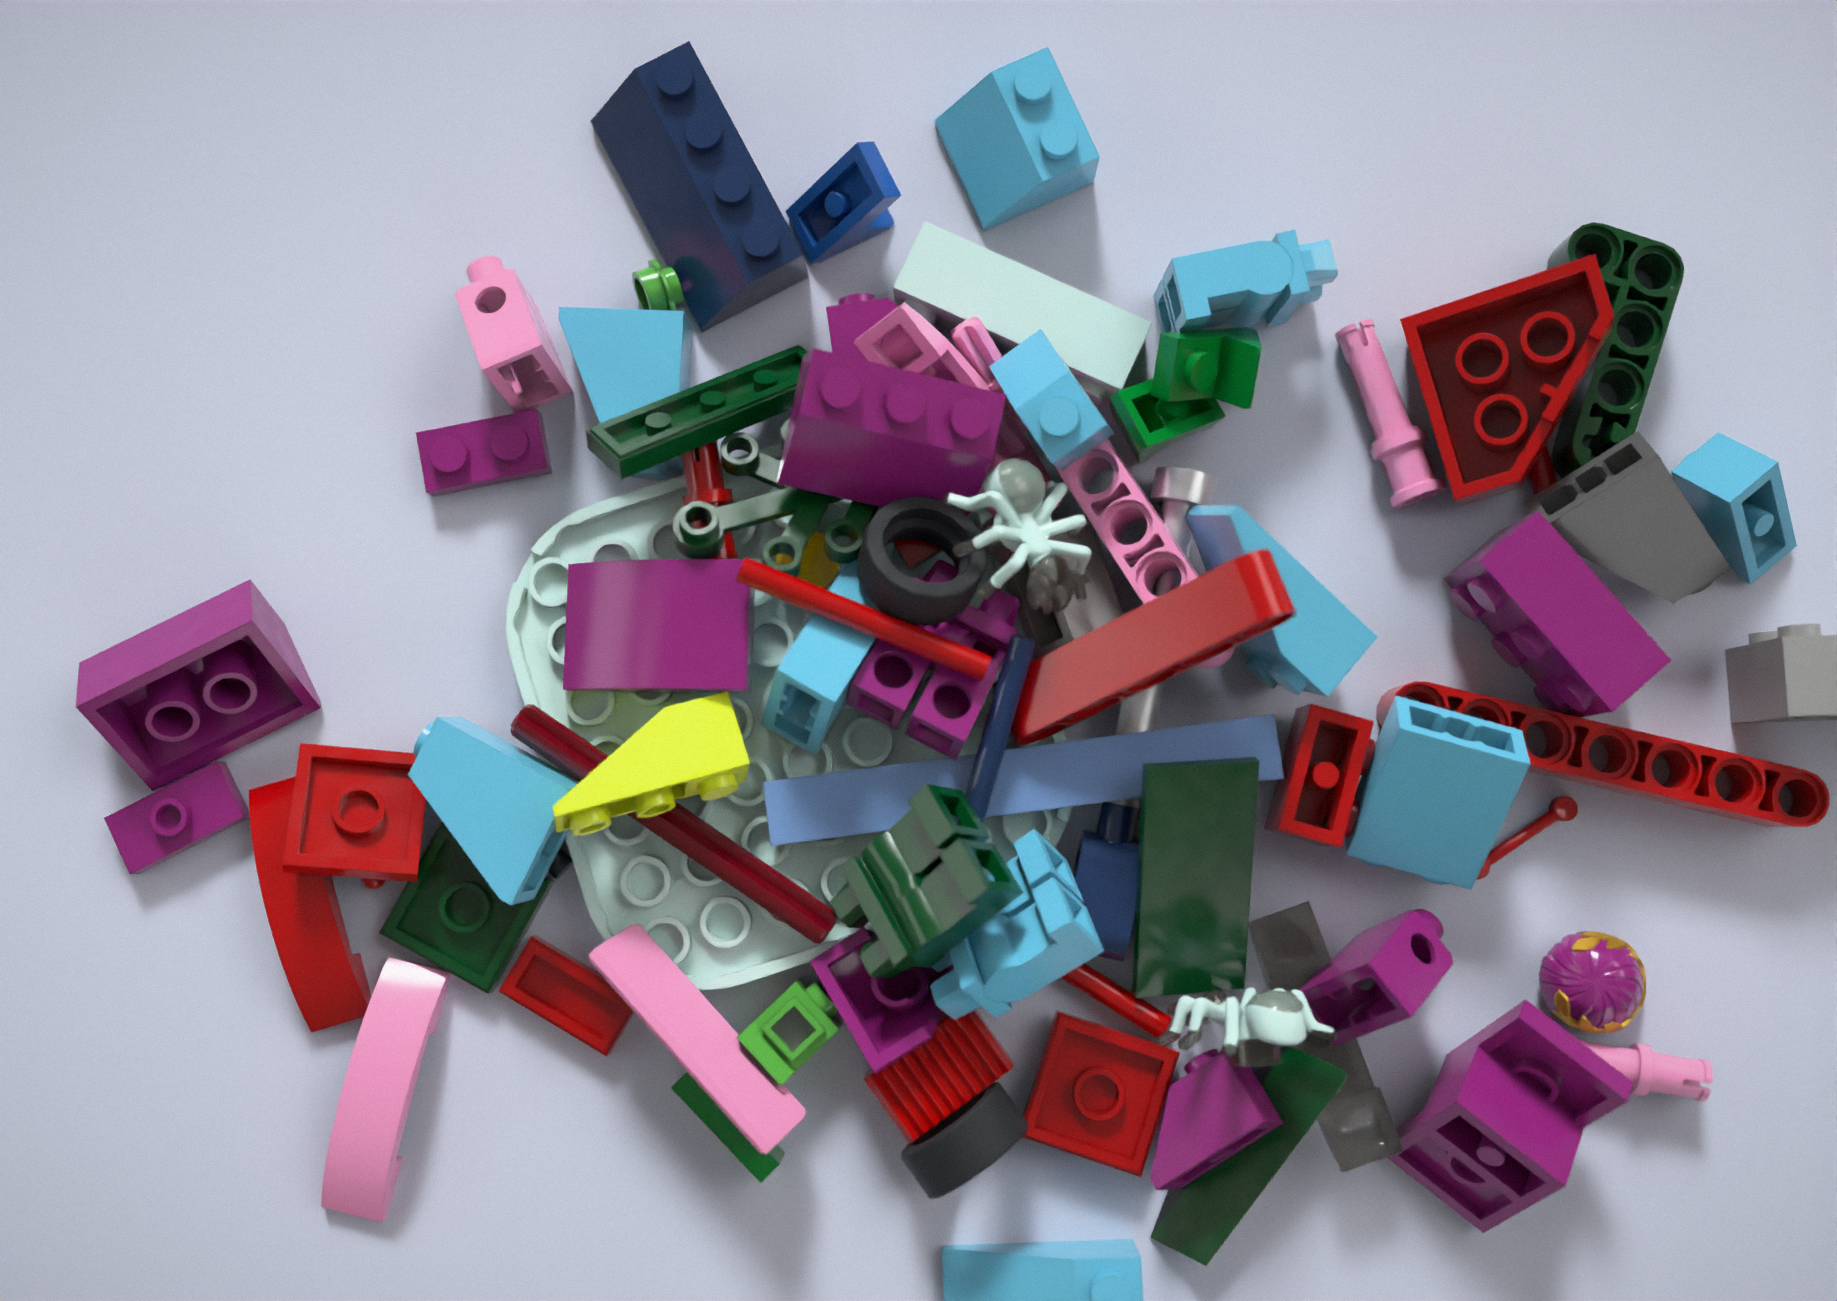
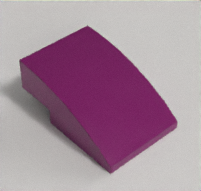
[563,559,755,694]

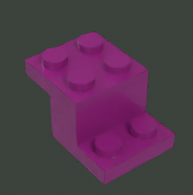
[1380,999,1634,1233]

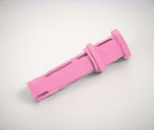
[1335,319,1447,509]

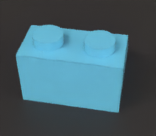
[935,47,1100,231]

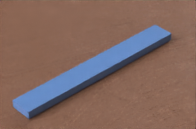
[763,714,1284,846]

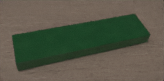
[585,345,808,480]

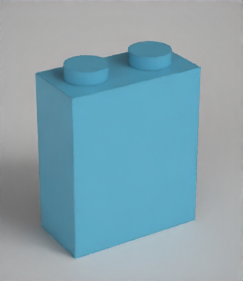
[1345,695,1530,890]

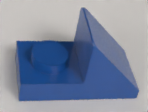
[785,141,902,264]

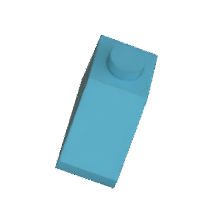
[989,329,1115,471]
[1671,432,1797,585]

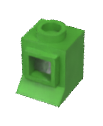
[737,977,842,1086]

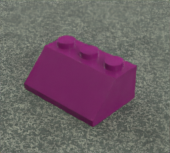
[776,348,1006,516]
[76,579,321,791]

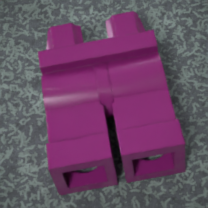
[846,560,1020,761]

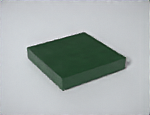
[379,821,555,994]

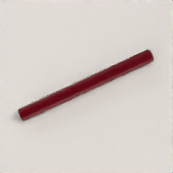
[510,704,838,944]

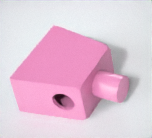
[455,256,573,413]

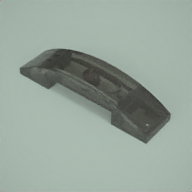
[1248,901,1404,1173]

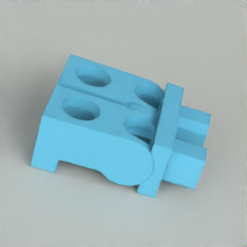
[1153,230,1338,333]
[930,829,1104,1020]

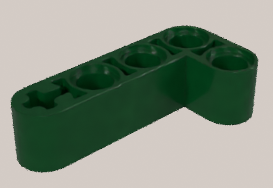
[1547,222,1684,478]

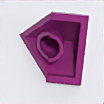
[809,927,954,1074]

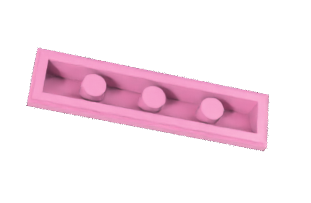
[588,924,806,1155]

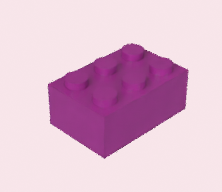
[1443,510,1672,717]

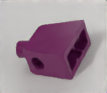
[1299,909,1453,1046]

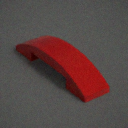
[249,776,372,1033]

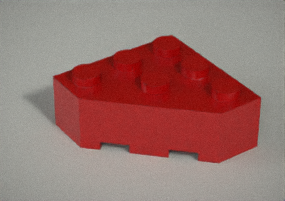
[1400,254,1614,507]

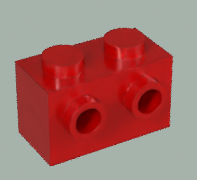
[1264,704,1375,847]

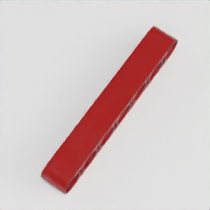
[1376,681,1830,827]

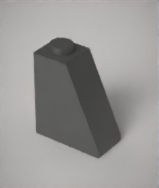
[1524,431,1731,604]

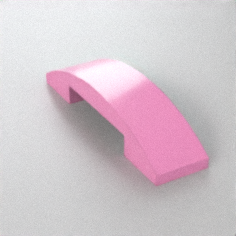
[853,302,1062,518]
[321,956,451,1222]

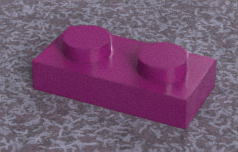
[416,409,552,497]

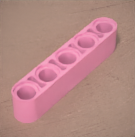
[1054,439,1235,669]

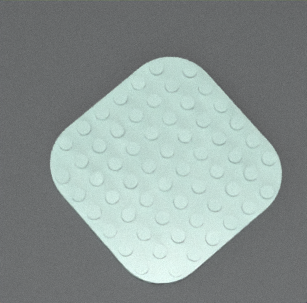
[506,444,1072,990]

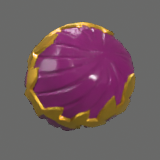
[1539,931,1647,1034]

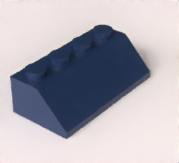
[591,41,809,332]

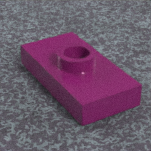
[104,761,250,874]

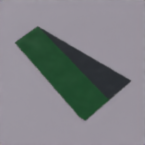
[1150,1039,1348,1266]

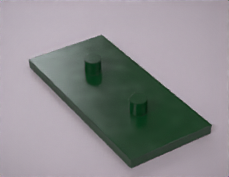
[1132,757,1259,998]

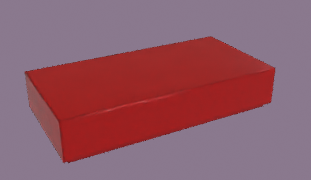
[498,935,634,1056]

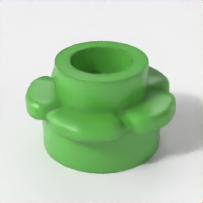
[632,259,683,311]

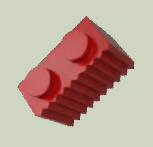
[863,1009,1014,1144]

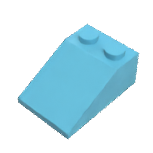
[1185,505,1378,697]
[942,1239,1143,1301]

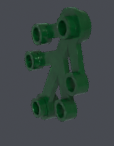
[673,418,882,577]

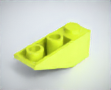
[552,691,750,836]

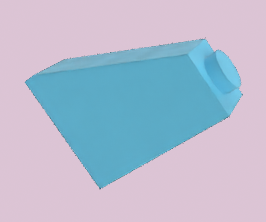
[558,307,692,480]
[761,559,884,756]
[408,717,580,905]

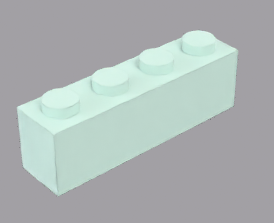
[893,221,1152,404]

